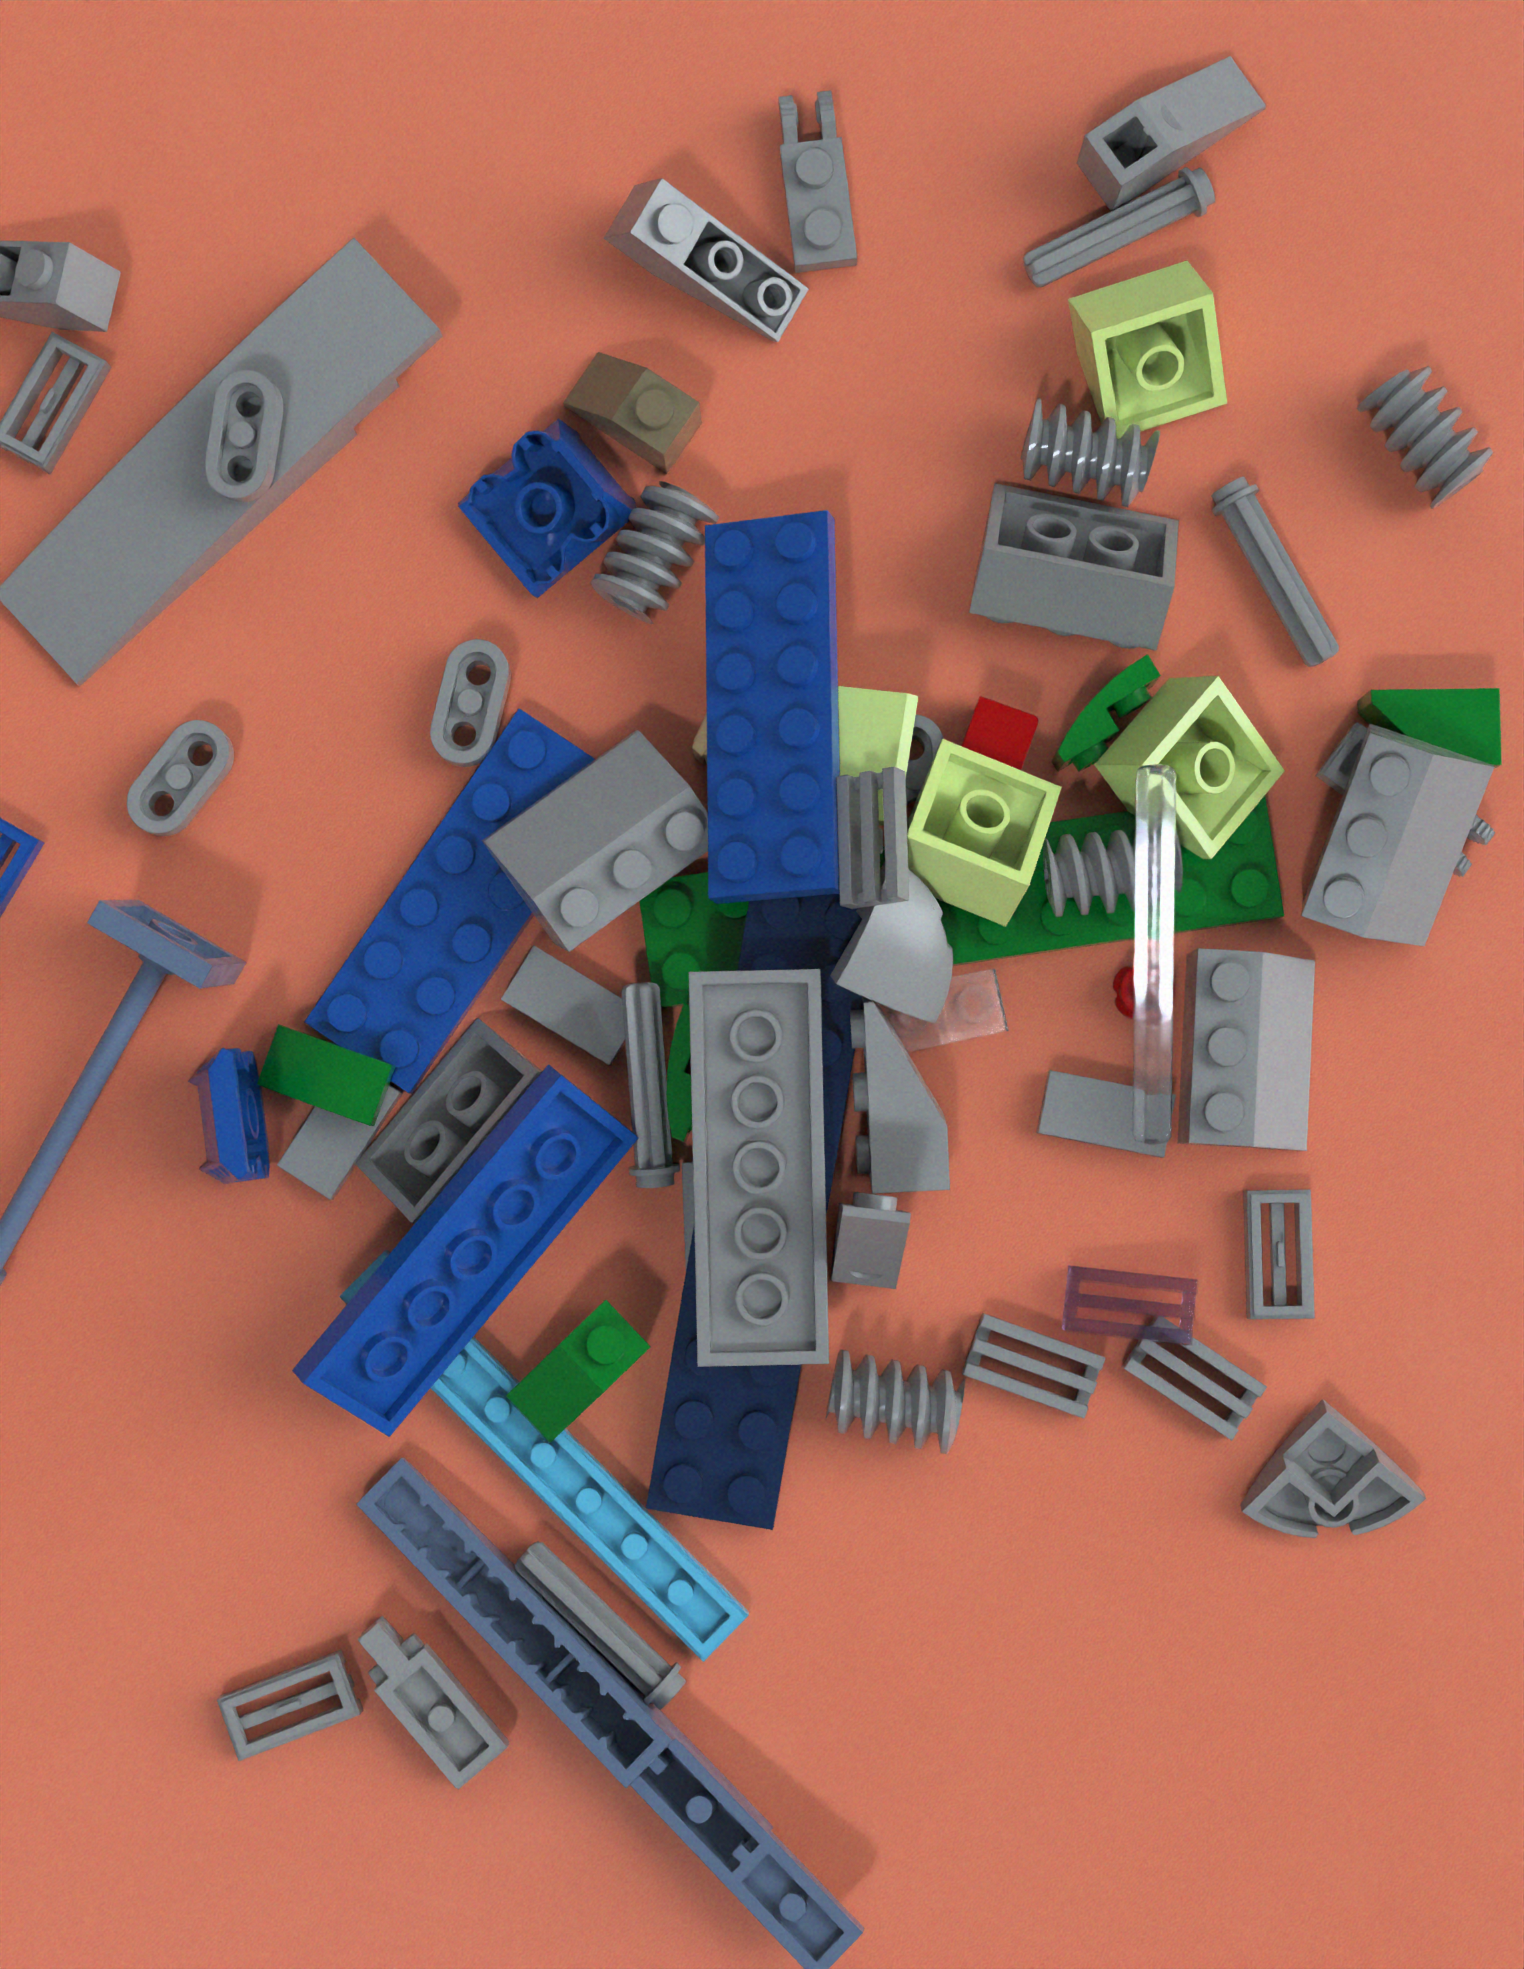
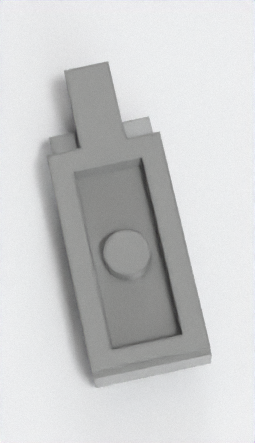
[358,1616,510,1789]

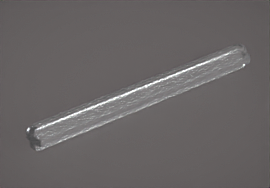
[1132,764,1176,1146]

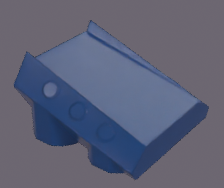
[458,418,637,598]
[188,1048,270,1184]

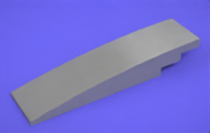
[0,238,443,686]

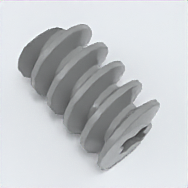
[1357,366,1493,509]
[1020,398,1160,507]
[591,481,720,625]
[1043,826,1183,917]
[826,1349,965,1454]

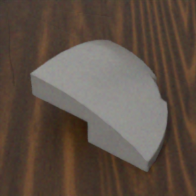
[830,862,953,1023]
[1240,1399,1426,1538]

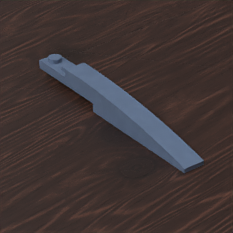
[356,1458,864,1969]

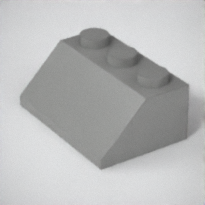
[969,483,1179,651]
[1301,723,1494,946]
[482,730,708,952]
[1177,948,1315,1151]
[356,1018,542,1224]

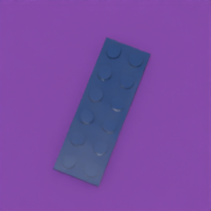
[705,510,840,904]
[304,708,595,1094]
[292,1064,639,1437]

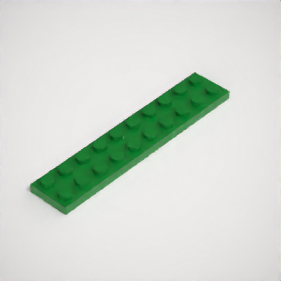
[639,796,1284,1009]

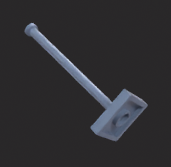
[0,900,246,1286]

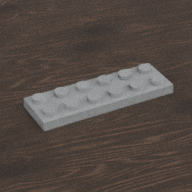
[689,969,829,1367]

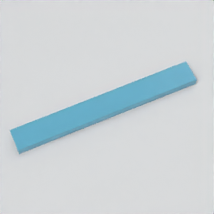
[339,1250,749,1662]

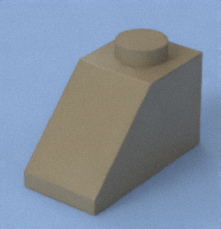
[563,352,702,474]

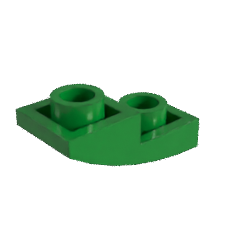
[1051,654,1161,772]
[666,1003,692,1142]
[257,1024,396,1126]

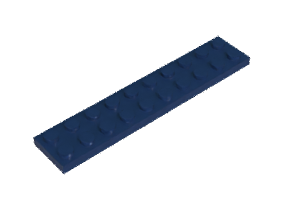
[646,894,862,1530]

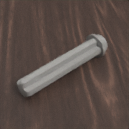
[1023,167,1215,287]
[1211,477,1339,667]
[621,982,680,1188]
[514,1541,686,1710]

